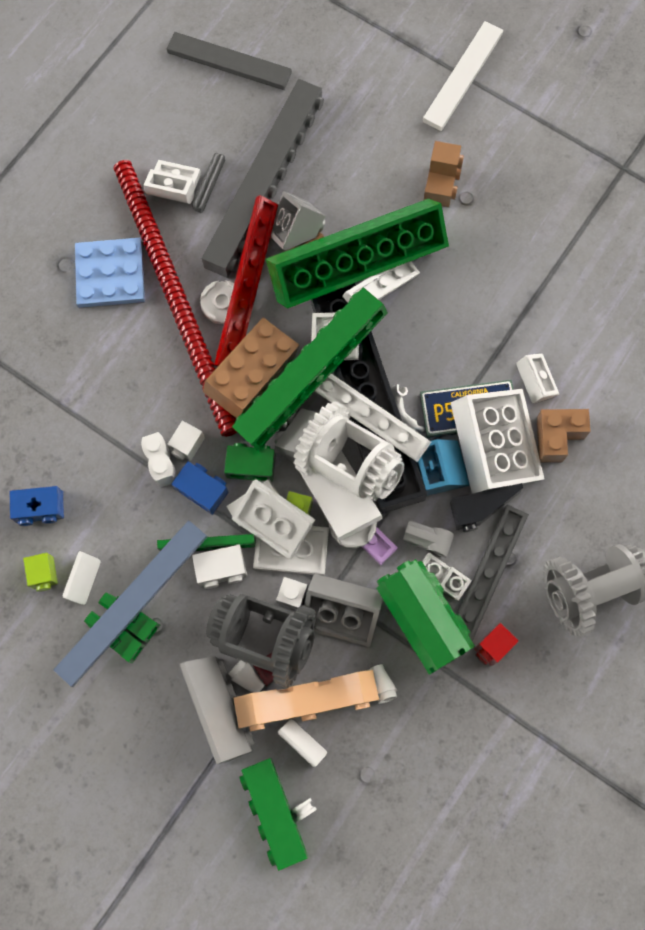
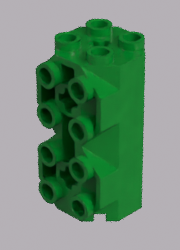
[376,559,475,675]

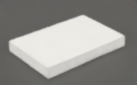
[232,480,315,560]
[253,526,329,576]

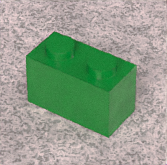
[224,443,276,482]

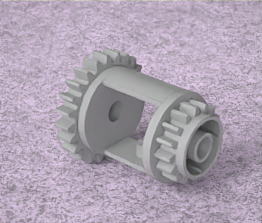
[542,544,645,637]

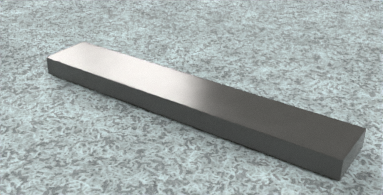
[166,32,292,90]
[457,504,529,641]

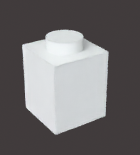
[168,421,205,461]
[276,577,308,610]

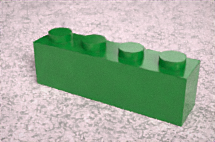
[239,758,308,871]

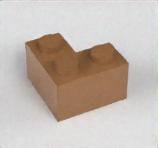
[424,141,464,207]
[536,409,591,463]

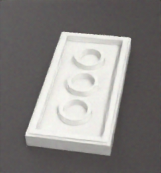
[299,451,382,541]

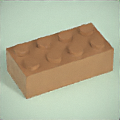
[203,317,299,418]

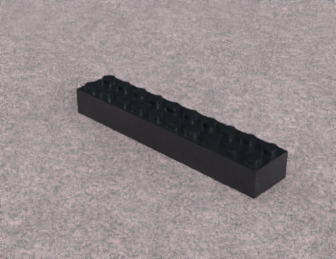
[311,283,427,514]

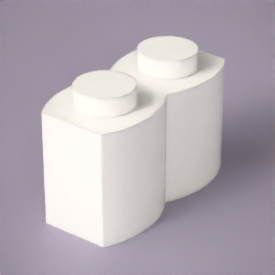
[141,432,177,487]

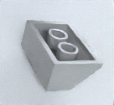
[271,191,325,250]
[304,573,383,647]

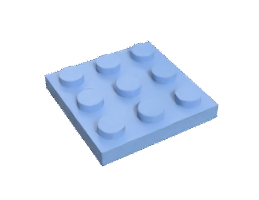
[75,237,145,308]

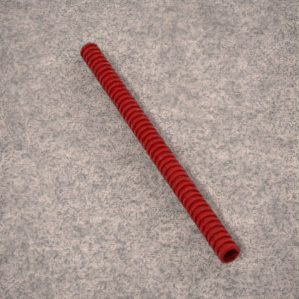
[113,160,237,437]

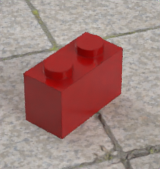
[474,623,519,666]

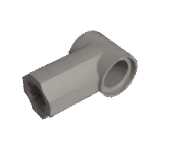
[403,521,454,558]

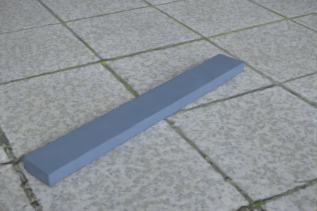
[53,520,207,687]

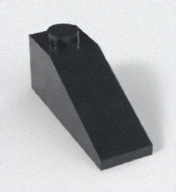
[450,483,523,532]

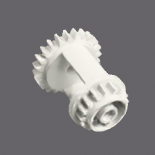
[293,402,404,501]

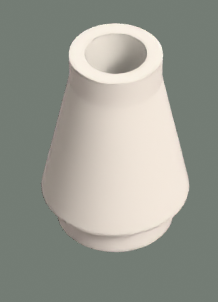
[228,660,265,693]
[369,664,397,704]

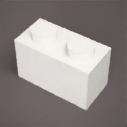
[192,545,247,589]

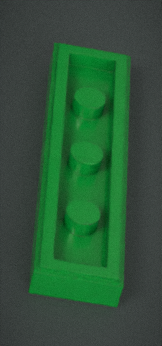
[157,534,256,551]

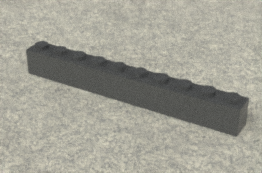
[201,79,324,278]

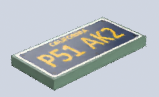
[420,380,513,438]

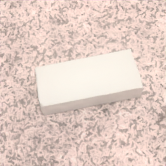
[516,354,559,403]
[62,551,101,605]
[278,719,327,767]

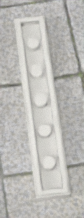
[423,21,503,131]
[315,374,431,462]

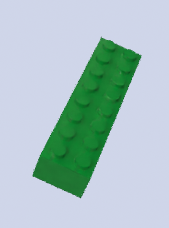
[266,199,449,309]

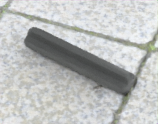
[192,153,225,213]

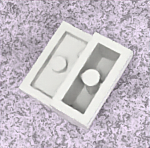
[143,160,201,204]

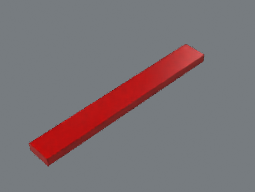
[214,195,278,367]

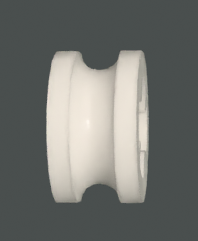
[291,798,317,822]

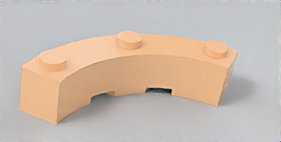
[233,670,379,732]

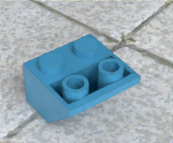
[416,439,470,496]

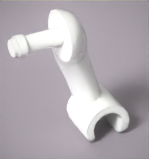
[391,384,425,432]

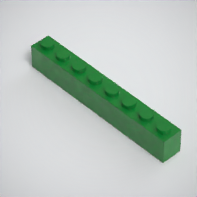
[232,287,388,451]

